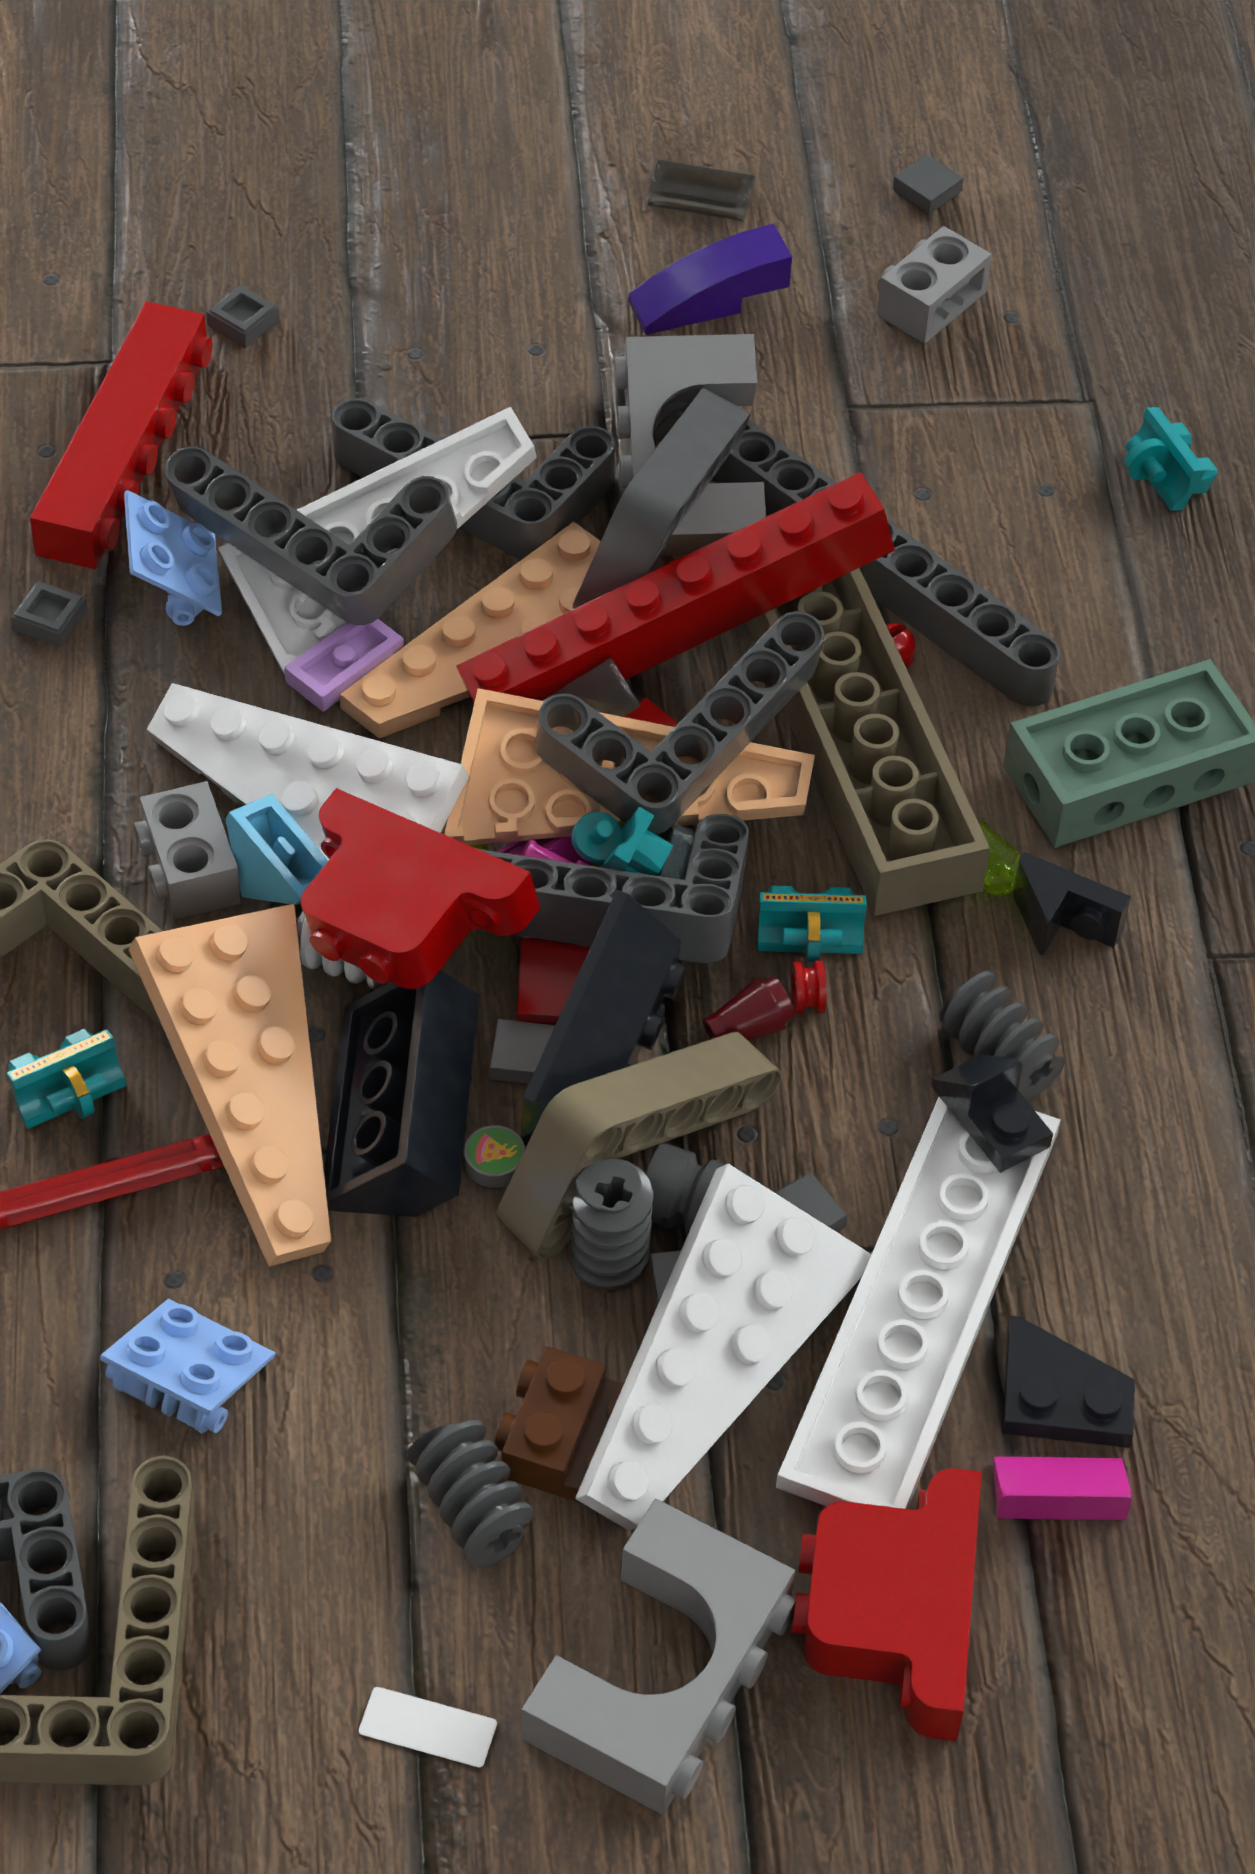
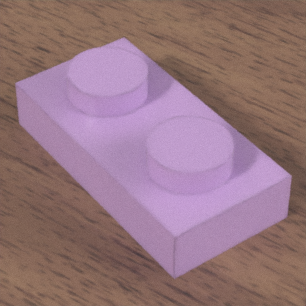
[284,619,404,712]

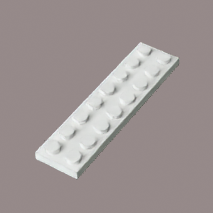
[776,1097,1061,1509]

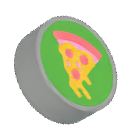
[464,1125,525,1188]

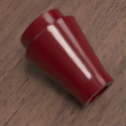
[702,976,796,1040]

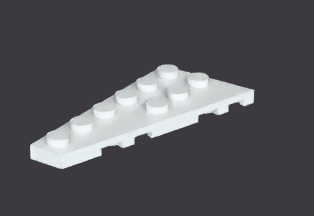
[218,407,537,676]
[147,683,469,860]
[575,1164,872,1530]

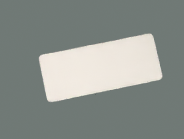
[359,1687,497,1767]

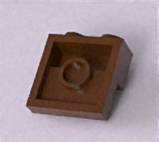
[495,1346,624,1504]

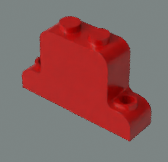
[301,788,540,989]
[792,1468,982,1741]

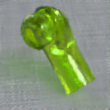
[978,820,1021,896]

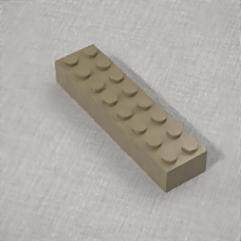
[745,568,990,916]

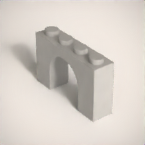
[614,334,766,556]
[521,1498,796,1816]

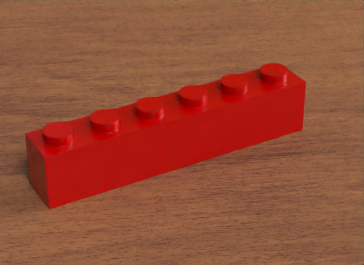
[30,301,213,570]

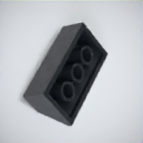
[521,889,686,1146]
[324,970,479,1217]

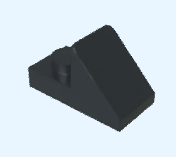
[1013,852,1131,956]
[931,1054,1053,1173]

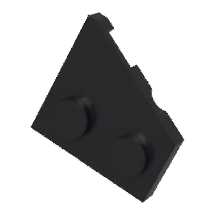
[1002,1316,1135,1448]

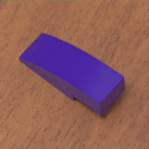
[628,223,792,335]

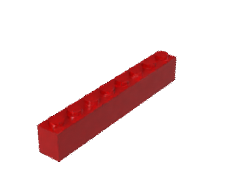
[456,472,895,706]

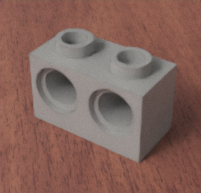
[877,226,992,344]
[133,781,241,920]

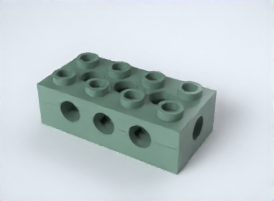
[1003,659,1255,848]

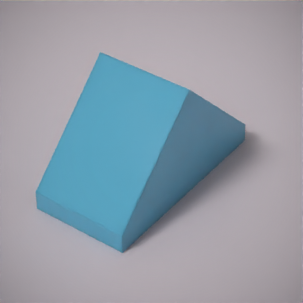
[225,794,328,905]

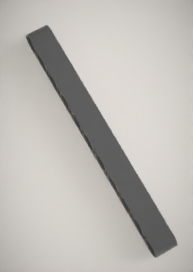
[616,353,1060,706]

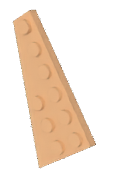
[340,521,601,738]
[444,688,815,846]
[128,904,331,1267]

